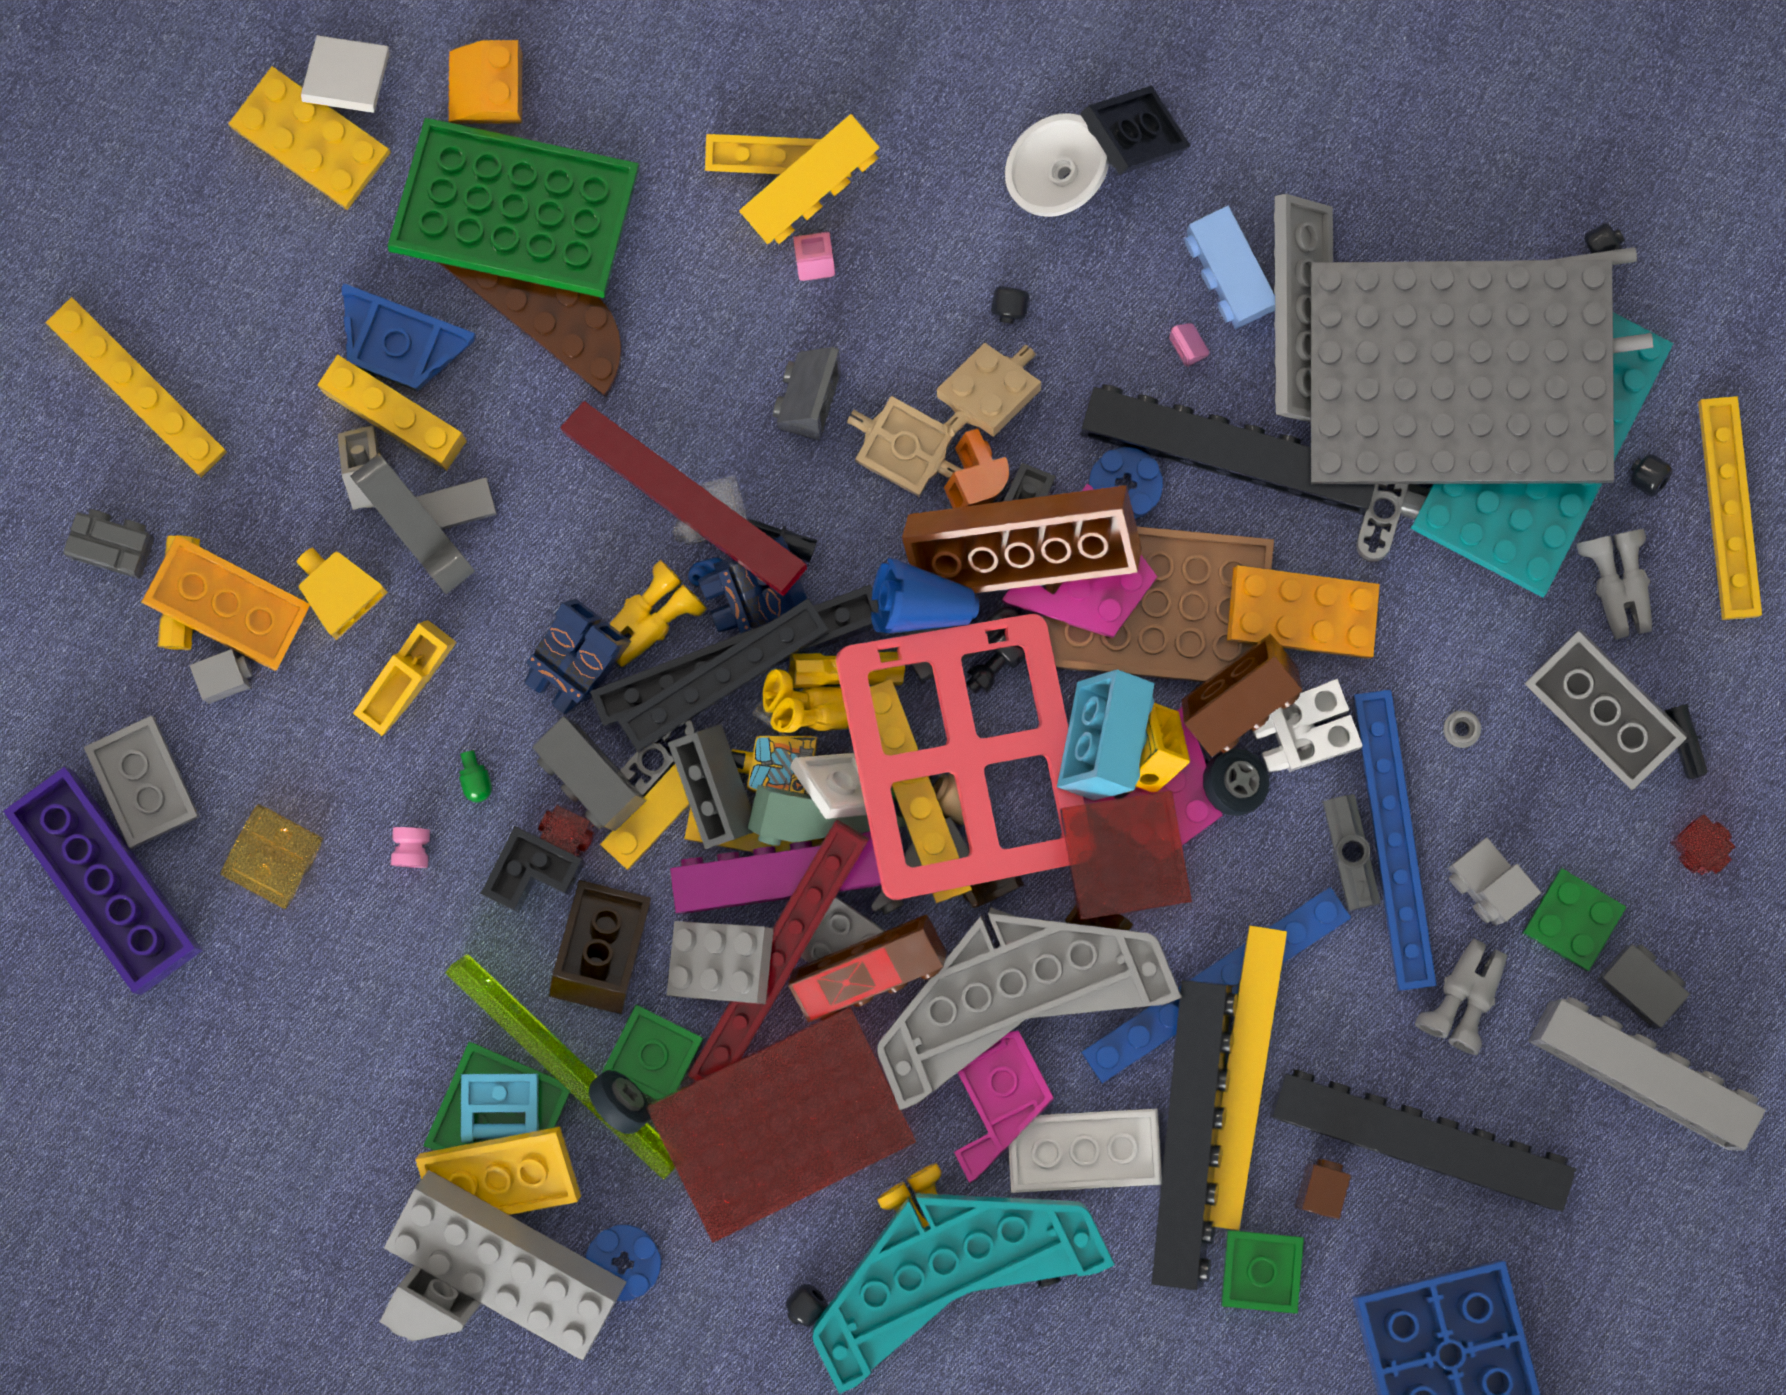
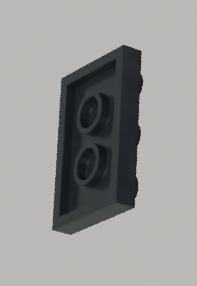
[1080,85,1191,175]

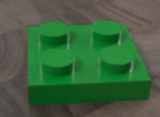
[1522,868,1626,972]
[602,1005,704,1106]
[1221,1230,1304,1314]

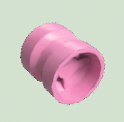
[391,827,430,868]

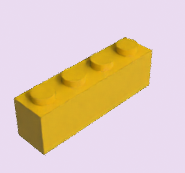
[739,113,880,245]
[317,354,467,471]

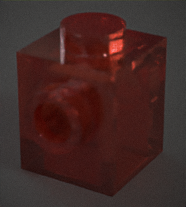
[538,805,595,857]
[1670,814,1736,875]

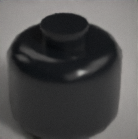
[1584,223,1625,253]
[991,286,1030,324]
[1631,454,1672,496]
[786,1284,828,1327]

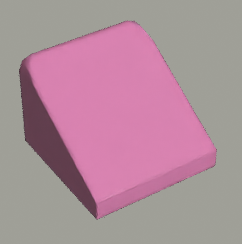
[793,232,835,281]
[1169,323,1210,367]

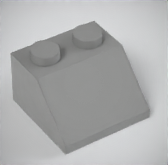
[379,1265,482,1341]

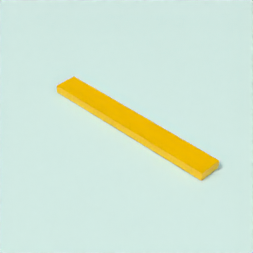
[1210,925,1287,1231]

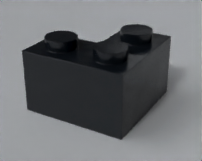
[481,826,586,913]

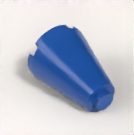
[871,558,979,634]

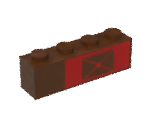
[788,914,947,1023]

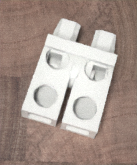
[1253,679,1363,772]

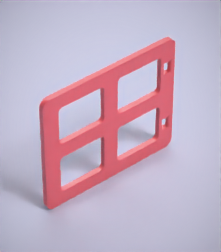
[836,614,1093,900]

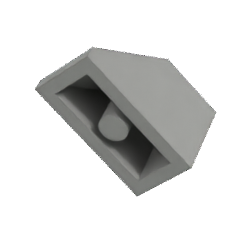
[338,425,380,510]

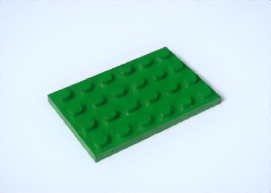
[388,118,639,298]

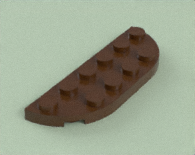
[436,262,622,397]

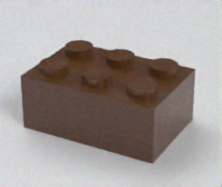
[1181,633,1303,757]

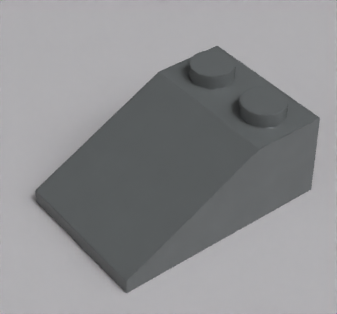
[772,347,841,441]

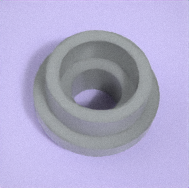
[1443,710,1481,748]

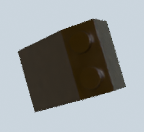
[549,880,651,1015]

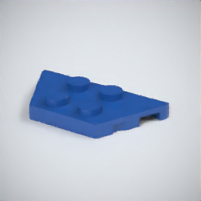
[341,283,476,391]

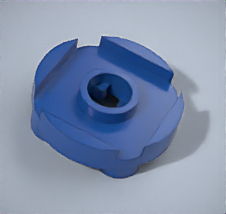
[1088,447,1163,520]
[585,1225,662,1301]

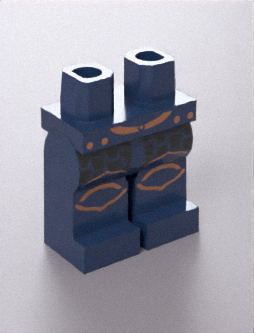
[698,536,807,633]
[524,599,632,714]

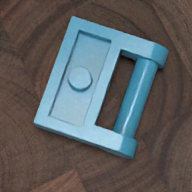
[461,1074,539,1143]

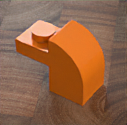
[944,428,1009,508]

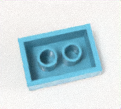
[1057,669,1155,801]

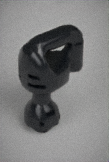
[966,607,1026,694]

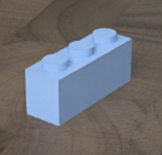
[1184,205,1275,329]

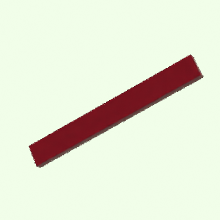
[560,401,807,596]
[687,820,869,1095]

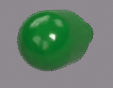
[459,750,492,803]

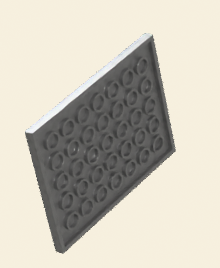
[1311,260,1614,484]

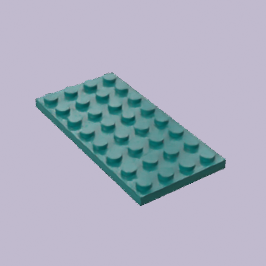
[1410,312,1674,597]

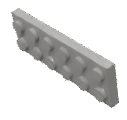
[1274,194,1333,422]

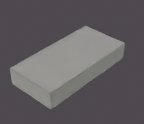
[415,478,497,530]

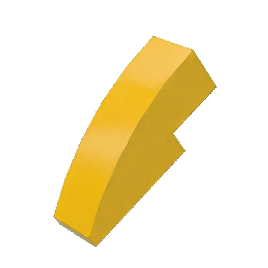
[353,620,457,736]

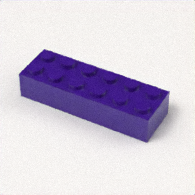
[3,766,203,995]

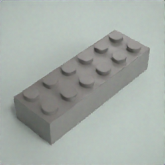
[1528,997,1766,1150]
[384,1170,627,1361]

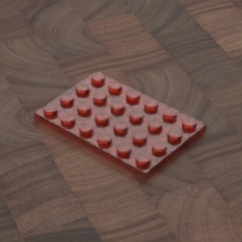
[646,1006,916,1243]

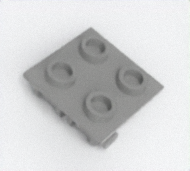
[801,897,885,963]

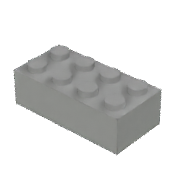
[1525,629,1687,791]

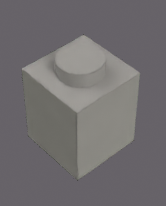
[189,649,252,704]

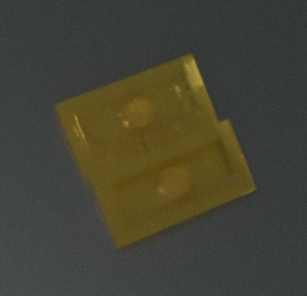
[220,804,324,909]

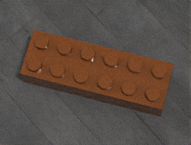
[902,485,1142,594]

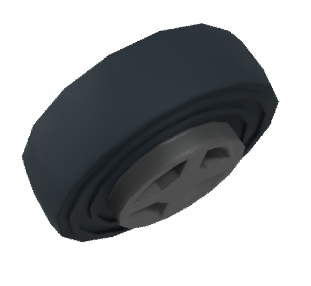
[1203,748,1269,816]
[589,1070,651,1134]

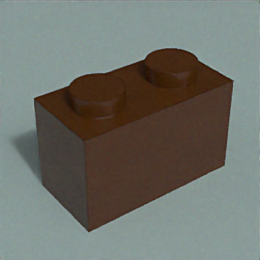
[1294,1159,1351,1220]

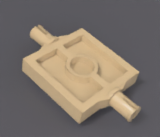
[937,343,1041,437]
[847,396,963,497]

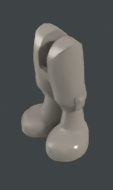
[1576,528,1652,640]
[1415,938,1507,1055]

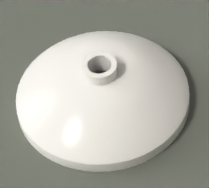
[1005,113,1109,217]

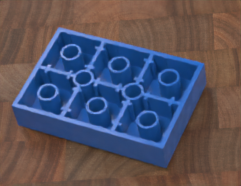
[1352,1260,1540,1395]

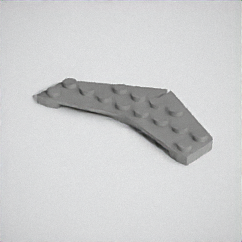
[877,913,1182,1110]

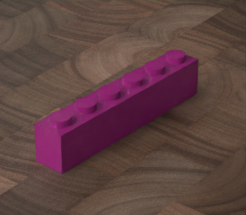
[670,832,881,914]

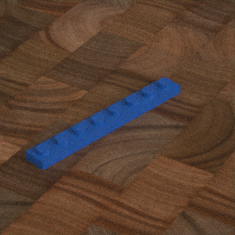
[1353,690,1436,991]
[1081,887,1351,1084]

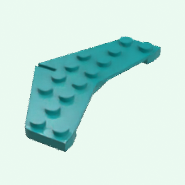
[813,1193,1115,1394]

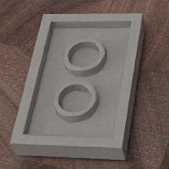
[84,715,200,849]
[666,921,774,1004]

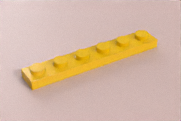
[45,297,227,477]
[1698,396,1762,620]
[870,679,972,904]

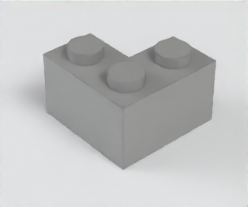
[1447,837,1541,926]

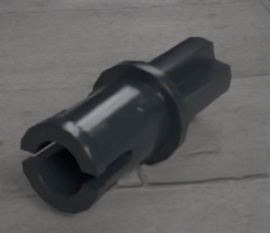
[747,519,817,562]
[1665,704,1708,779]

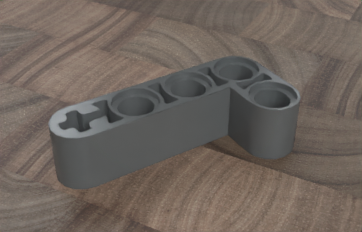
[350,453,475,595]

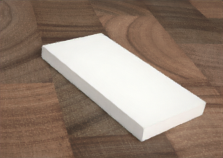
[1008,1109,1162,1193]

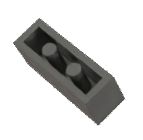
[532,716,647,831]
[668,724,753,849]

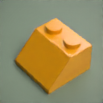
[449,40,523,124]

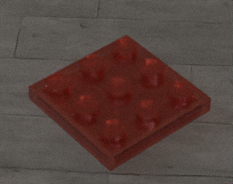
[1060,791,1192,921]

